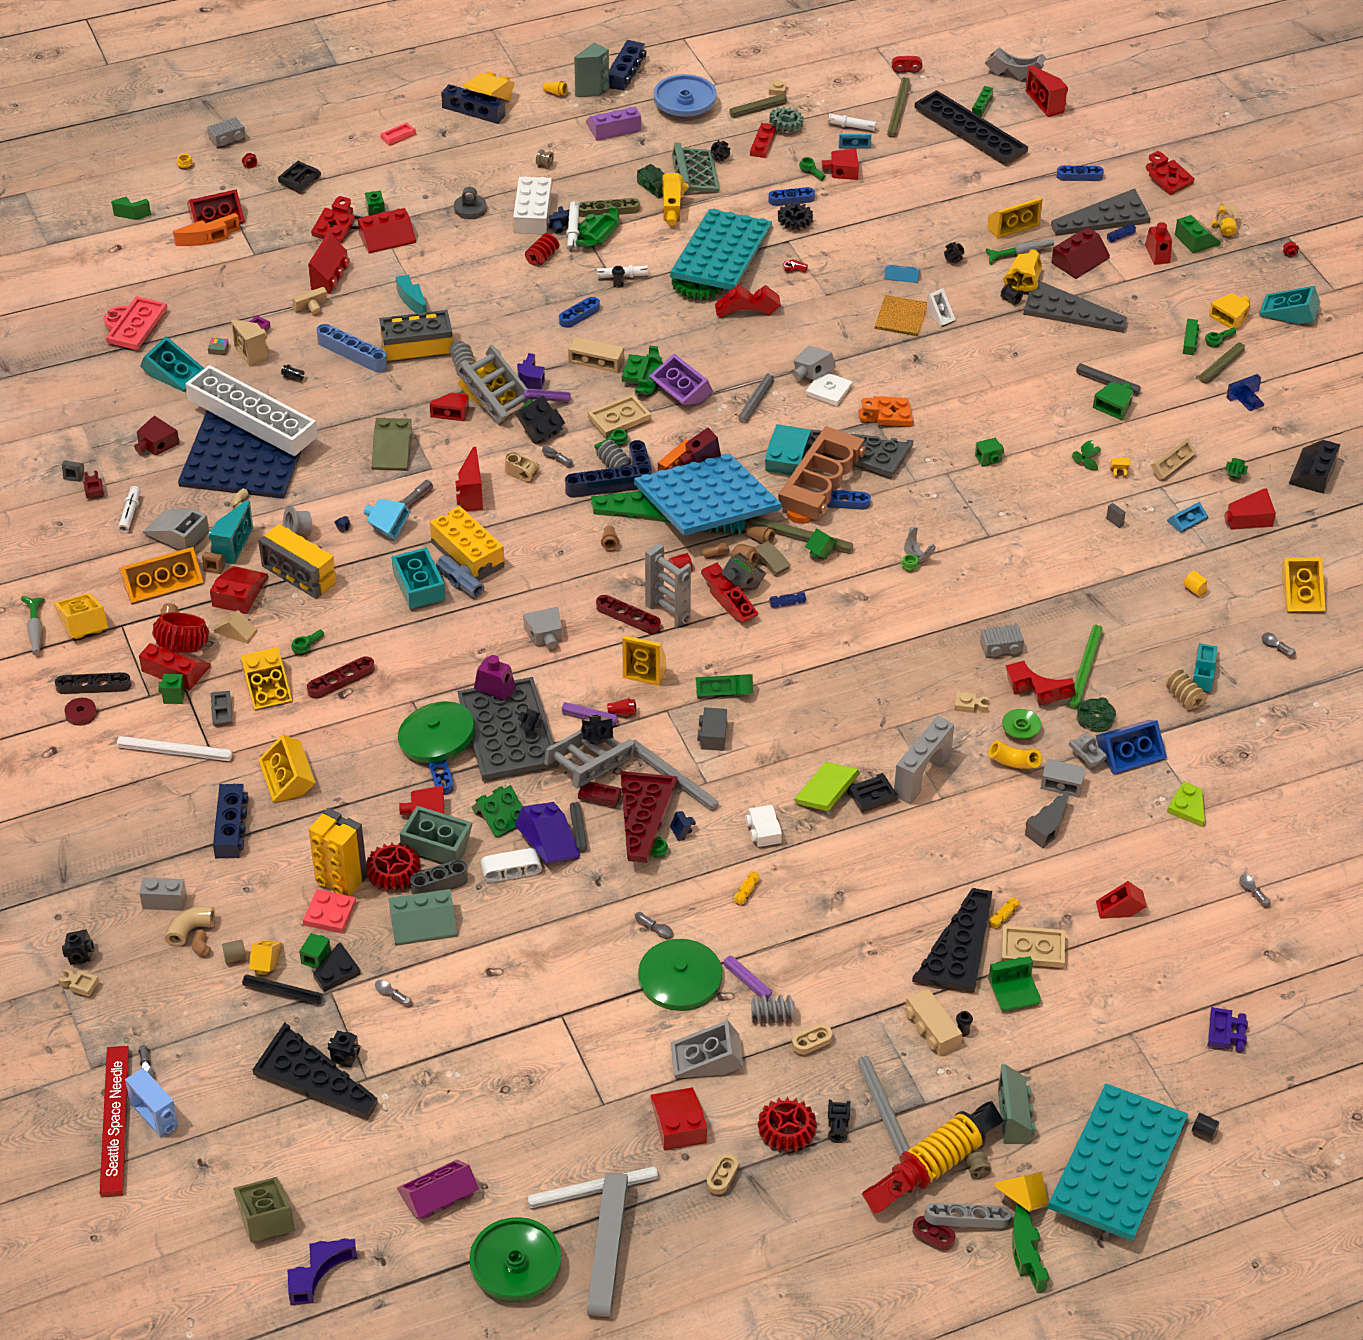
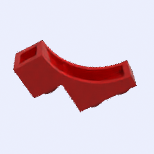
[715,284,781,318]
[1006,661,1076,706]

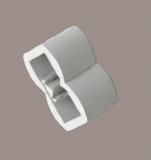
[745,804,782,847]

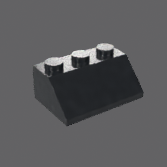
[1289,440,1341,494]

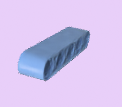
[317,324,387,373]

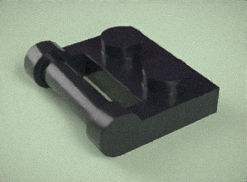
[278,161,321,193]
[846,773,898,812]

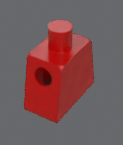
[822,148,859,180]
[1145,222,1172,265]
[399,786,444,815]

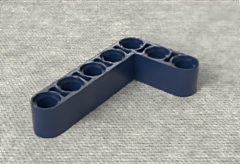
[565,440,652,498]

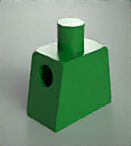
[1093,382,1133,421]

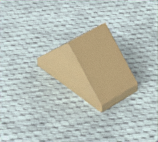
[214,610,257,644]

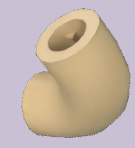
[165,906,215,946]

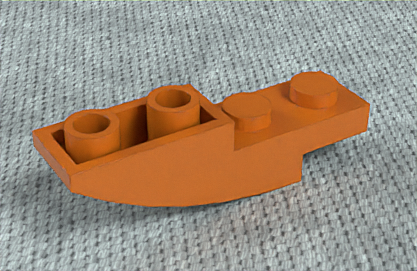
[173,213,240,246]

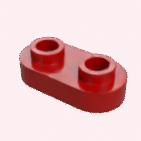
[891,56,923,72]

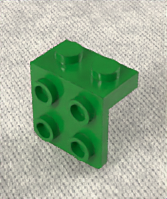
[471,785,522,837]
[988,956,1041,1012]

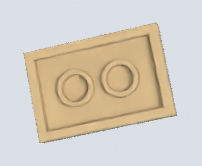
[588,394,651,437]
[1001,925,1065,968]

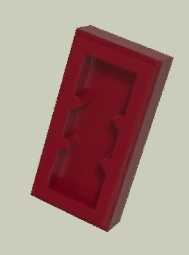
[578,782,622,807]

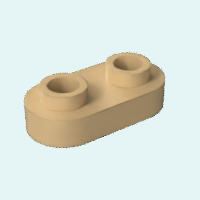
[792,1024,832,1055]
[707,1154,738,1195]

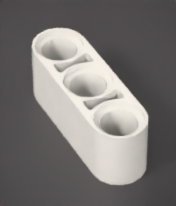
[480,848,542,883]

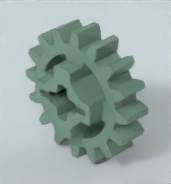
[769,107,804,132]

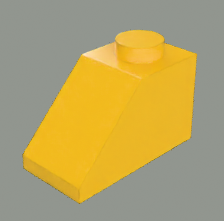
[249,940,282,975]

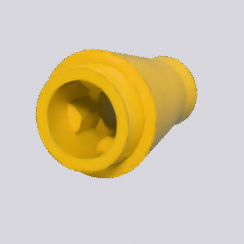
[543,81,568,96]

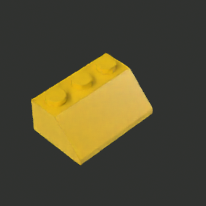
[987,197,1043,239]
[258,734,315,803]

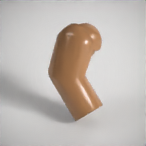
[702,542,729,558]

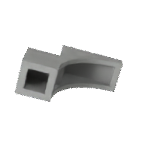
[985,47,1046,81]

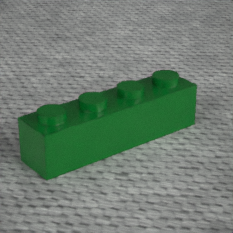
[972,86,994,117]
[1183,318,1200,355]

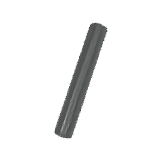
[1076,363,1141,395]

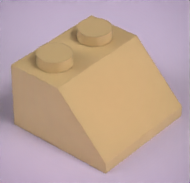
[231,320,269,366]

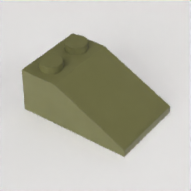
[371,418,413,471]
[233,1177,295,1243]

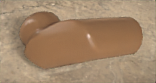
[191,930,211,957]

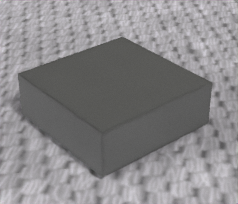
[1106,503,1126,528]

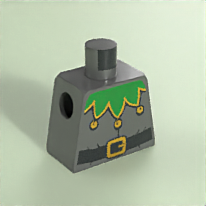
[722,552,767,588]

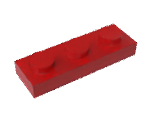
[750,123,777,158]

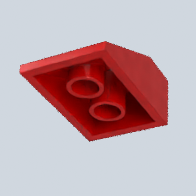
[1025,65,1068,117]
[455,447,483,511]
[210,566,268,614]
[650,1087,707,1150]

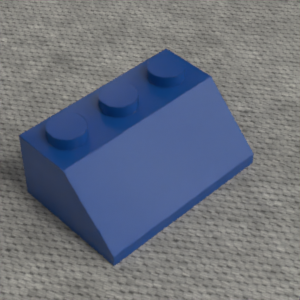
[1095,720,1167,774]

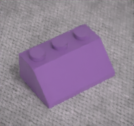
[586,107,641,141]
[649,354,713,405]

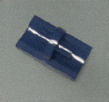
[548,206,569,233]

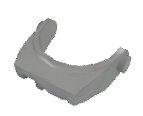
[904,526,936,564]

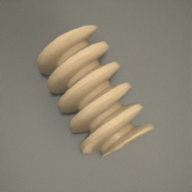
[1166,669,1208,710]

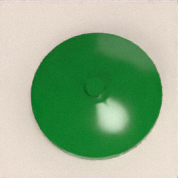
[398,701,476,763]
[638,939,722,1011]
[470,1217,561,1301]

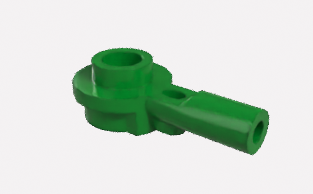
[799,157,826,181]
[1205,327,1236,347]
[594,429,628,451]
[291,629,324,654]
[651,837,668,857]

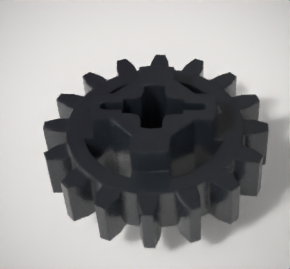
[778,202,813,230]

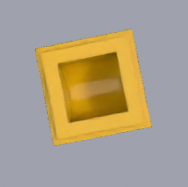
[1183,570,1207,596]

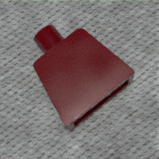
[134,415,180,455]
[679,427,721,465]

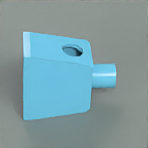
[364,499,411,541]

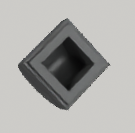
[61,460,84,481]

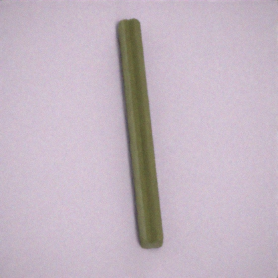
[887,77,910,137]
[749,516,853,553]

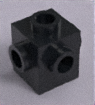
[581,715,613,744]
[62,929,95,965]
[328,1030,361,1067]

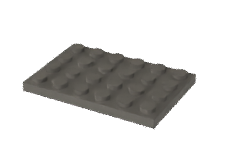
[457,677,560,781]

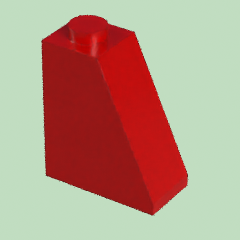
[1224,488,1276,530]

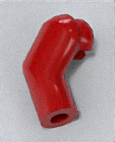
[783,260,808,272]

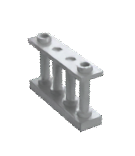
[456,344,531,425]
[645,543,691,628]
[544,730,635,789]

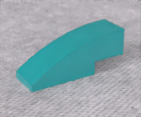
[396,274,427,313]
[1193,643,1218,692]

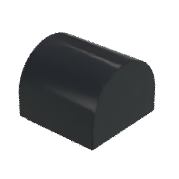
[1191,1113,1220,1142]

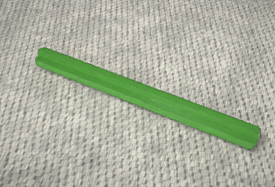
[1068,624,1103,709]

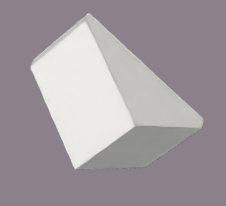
[926,288,956,326]

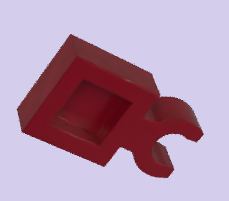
[83,471,104,499]

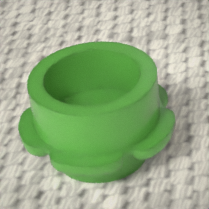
[901,554,919,571]

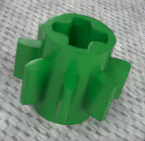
[1225,458,1248,479]

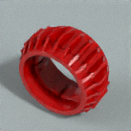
[152,612,209,653]

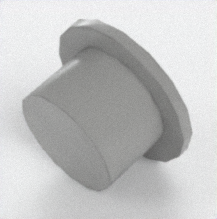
[283,506,312,536]

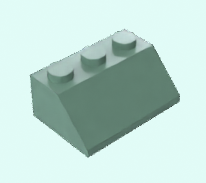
[574,43,610,97]
[400,806,472,863]
[389,889,457,946]
[998,1064,1035,1144]

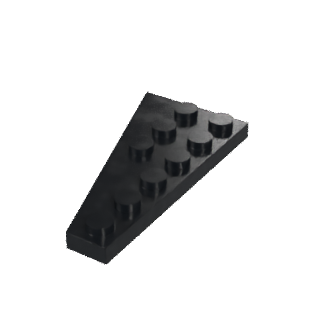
[912,888,993,993]
[252,1022,378,1120]

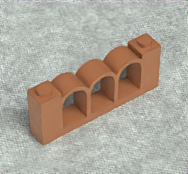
[778,426,866,521]

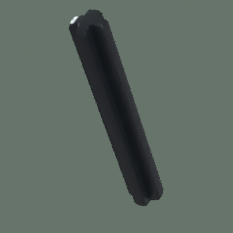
[242,974,323,1004]

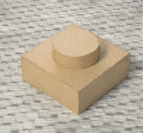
[769,80,787,95]

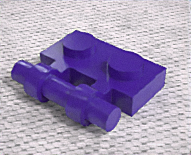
[1207,1007,1248,1052]

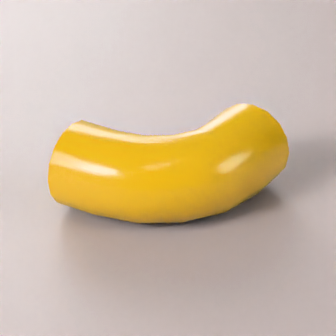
[988,740,1042,769]

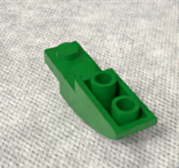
[1012,1203,1049,1293]

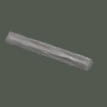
[738,373,774,423]

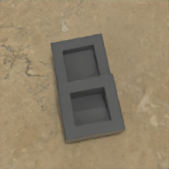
[210,690,233,725]

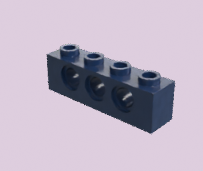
[609,40,647,90]
[441,84,505,124]
[213,784,249,858]

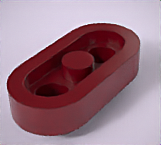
[912,1216,955,1250]

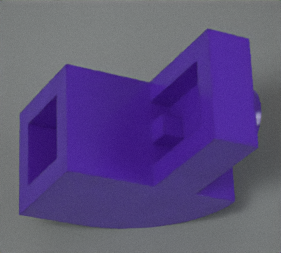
[517,353,545,390]

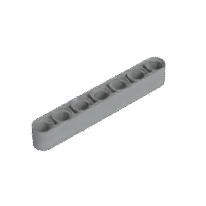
[587,1173,628,1318]

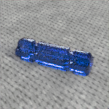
[1106,224,1136,242]
[769,592,806,608]

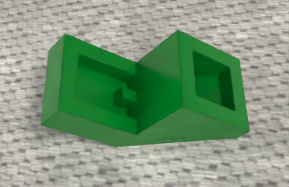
[111,196,151,220]

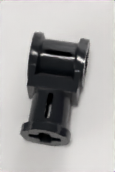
[828,1099,851,1143]

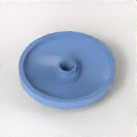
[654,74,717,117]

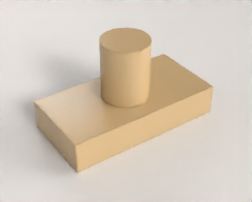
[293,287,327,315]

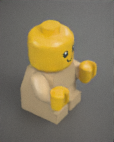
[1211,202,1238,236]

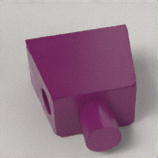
[474,655,516,701]

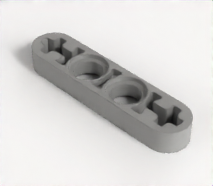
[924,1202,1012,1229]

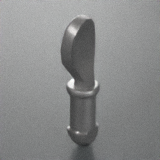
[542,446,573,467]
[1262,632,1296,657]
[1239,874,1271,907]
[635,912,673,939]
[375,980,412,1007]
[138,1045,155,1078]

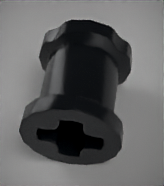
[1000,284,1023,305]

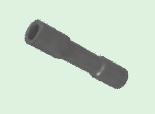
[399,480,433,507]

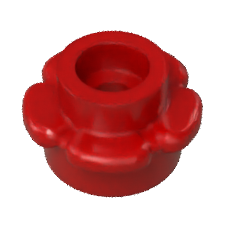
[242,153,257,168]
[1283,242,1299,257]

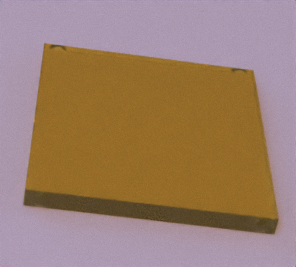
[875,295,927,336]

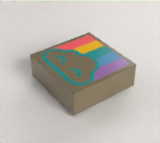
[208,338,229,355]

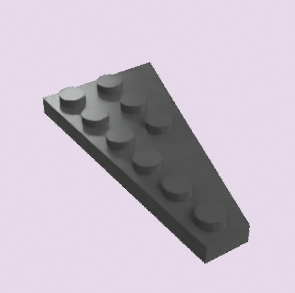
[1023,280,1127,333]
[807,429,914,478]

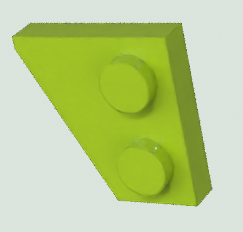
[1167,781,1205,827]

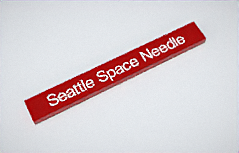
[99,1046,129,1197]

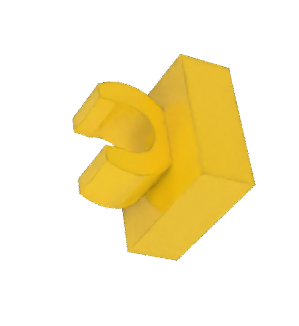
[1110,458,1130,477]

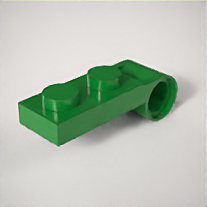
[695,674,754,697]

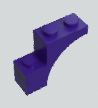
[287,1238,357,1305]

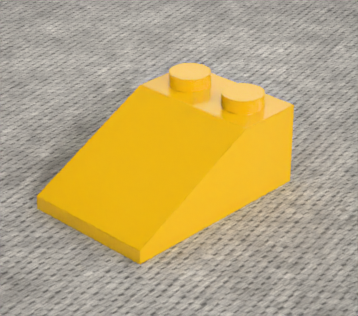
[463,71,515,101]
[1281,557,1326,612]
[54,593,108,639]
[622,636,666,686]

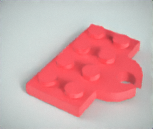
[104,296,167,350]

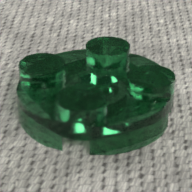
[1076,697,1116,732]

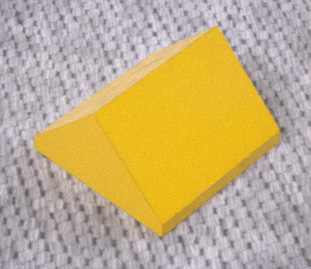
[994,1172,1049,1212]

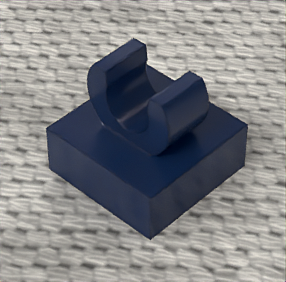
[670,811,696,840]

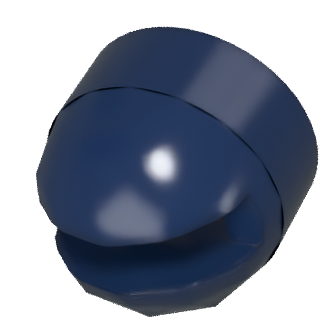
[334,516,350,531]

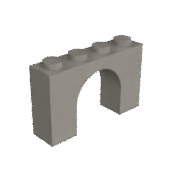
[894,716,954,805]

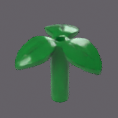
[1072,440,1101,470]

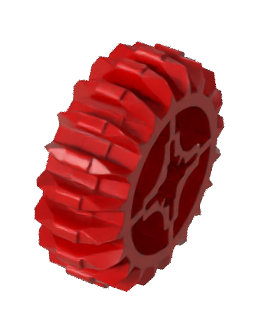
[366,842,421,892]
[758,1096,817,1153]

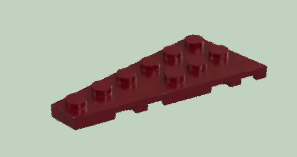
[620,771,678,863]

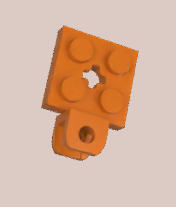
[858,396,913,427]

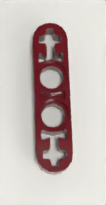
[596,595,661,634]
[307,656,375,699]

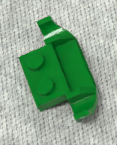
[575,206,619,248]
[622,345,663,395]

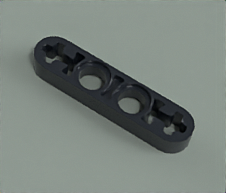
[55,672,131,694]

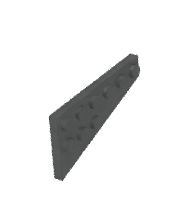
[1051,188,1150,236]

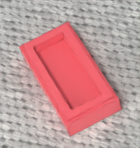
[380,122,416,146]

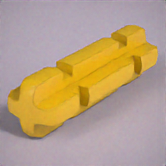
[734,871,760,905]
[989,897,1020,929]

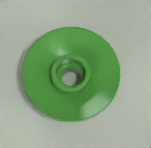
[1002,709,1041,739]

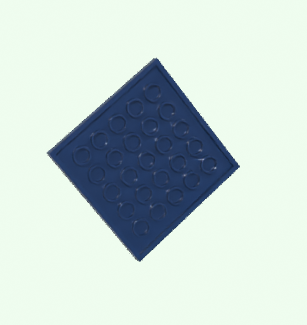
[178,410,301,499]

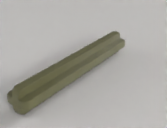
[729,94,787,117]
[1200,342,1245,383]

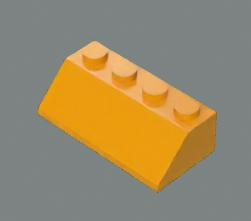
[119,547,204,603]

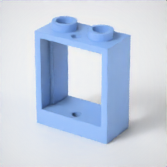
[125,1068,179,1138]

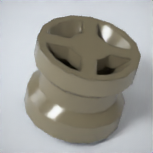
[536,149,554,168]
[965,1151,992,1179]

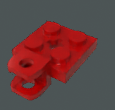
[1146,151,1195,195]
[311,196,356,244]

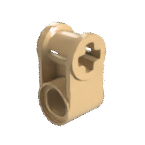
[505,452,540,482]

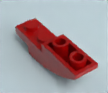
[701,562,759,623]

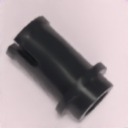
[612,266,625,288]
[281,364,305,381]
[956,1011,973,1037]

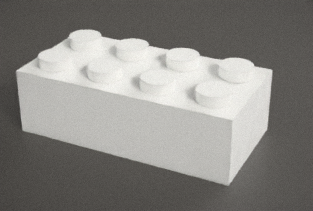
[513,176,552,234]

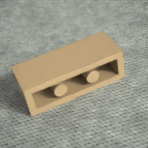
[568,336,624,373]
[905,988,962,1056]

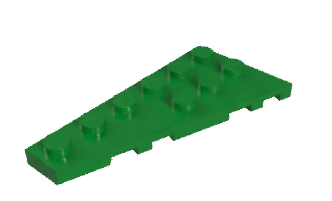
[591,491,671,523]

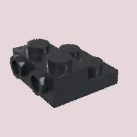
[515,395,565,443]

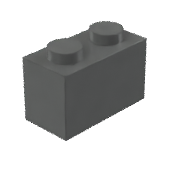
[697,707,727,751]

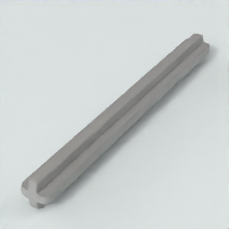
[633,740,718,810]
[858,1056,910,1157]

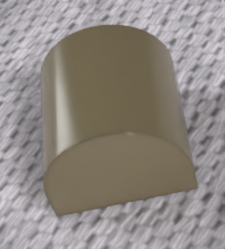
[222,939,247,964]

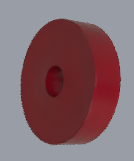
[64,697,97,726]

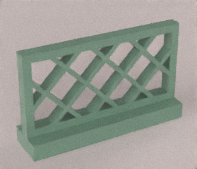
[672,143,719,195]

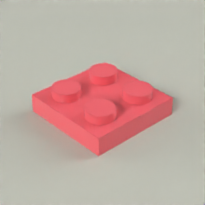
[303,889,356,934]

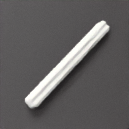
[117,736,232,761]
[528,1166,658,1208]

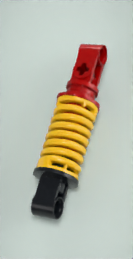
[862,1101,1004,1214]

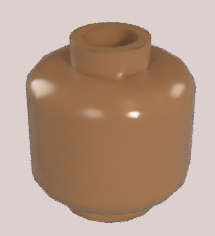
[731,544,759,565]

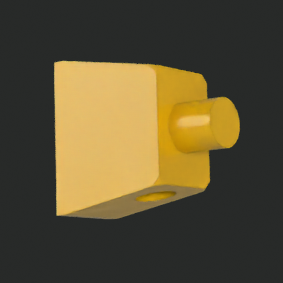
[1209,293,1250,329]

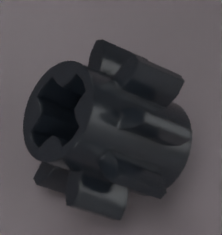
[710,140,731,161]
[944,242,965,263]
[518,708,544,732]

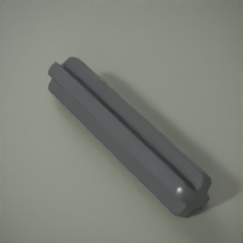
[570,802,587,852]

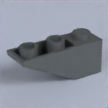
[1025,791,1069,849]

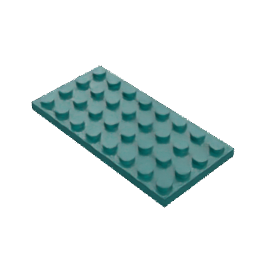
[670,209,772,290]
[1047,1083,1188,1241]

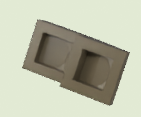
[755,541,790,576]

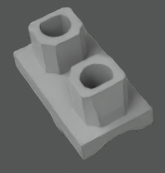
[1069,733,1107,770]

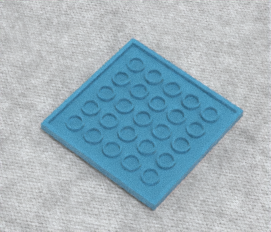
[634,454,782,536]

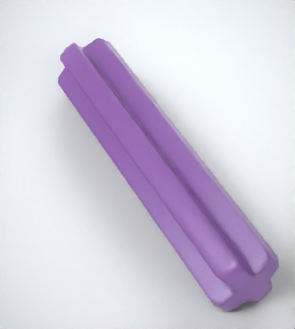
[523,389,571,402]
[562,702,618,726]
[724,955,772,1000]

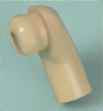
[231,488,249,508]

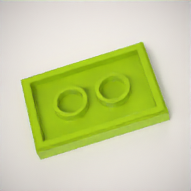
[794,762,860,811]

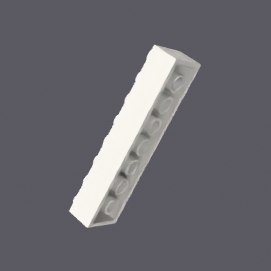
[186,365,318,456]

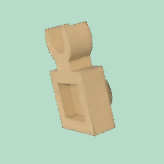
[954,691,989,713]
[58,969,99,997]

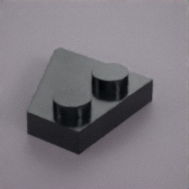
[313,942,361,992]

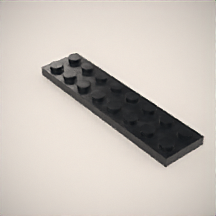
[914,90,1029,164]

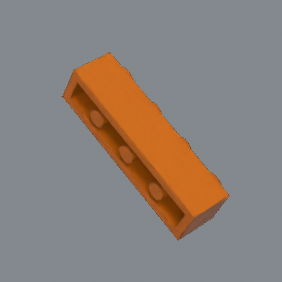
[658,439,688,471]

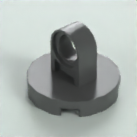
[454,187,487,220]

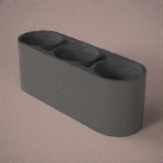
[410,859,468,895]

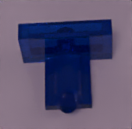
[1226,374,1264,411]

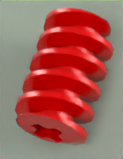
[525,233,560,265]

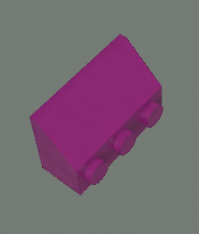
[397,1159,479,1219]

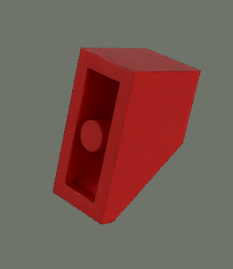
[429,392,469,421]
[1096,881,1147,918]

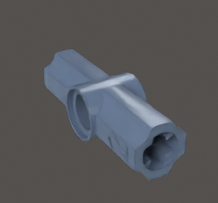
[436,555,484,598]

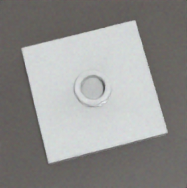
[806,373,853,406]

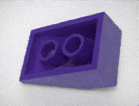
[515,802,580,864]

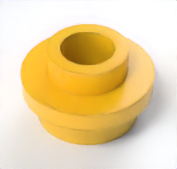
[177,154,193,168]

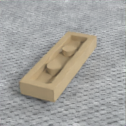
[1151,438,1196,480]

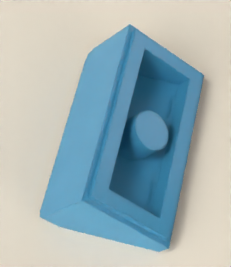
[838,134,872,148]
[884,264,920,283]
[1167,502,1208,532]

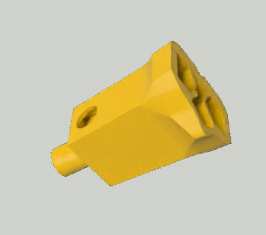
[662,173,689,226]
[1003,249,1043,292]

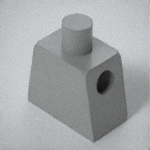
[793,346,836,380]
[523,607,562,650]

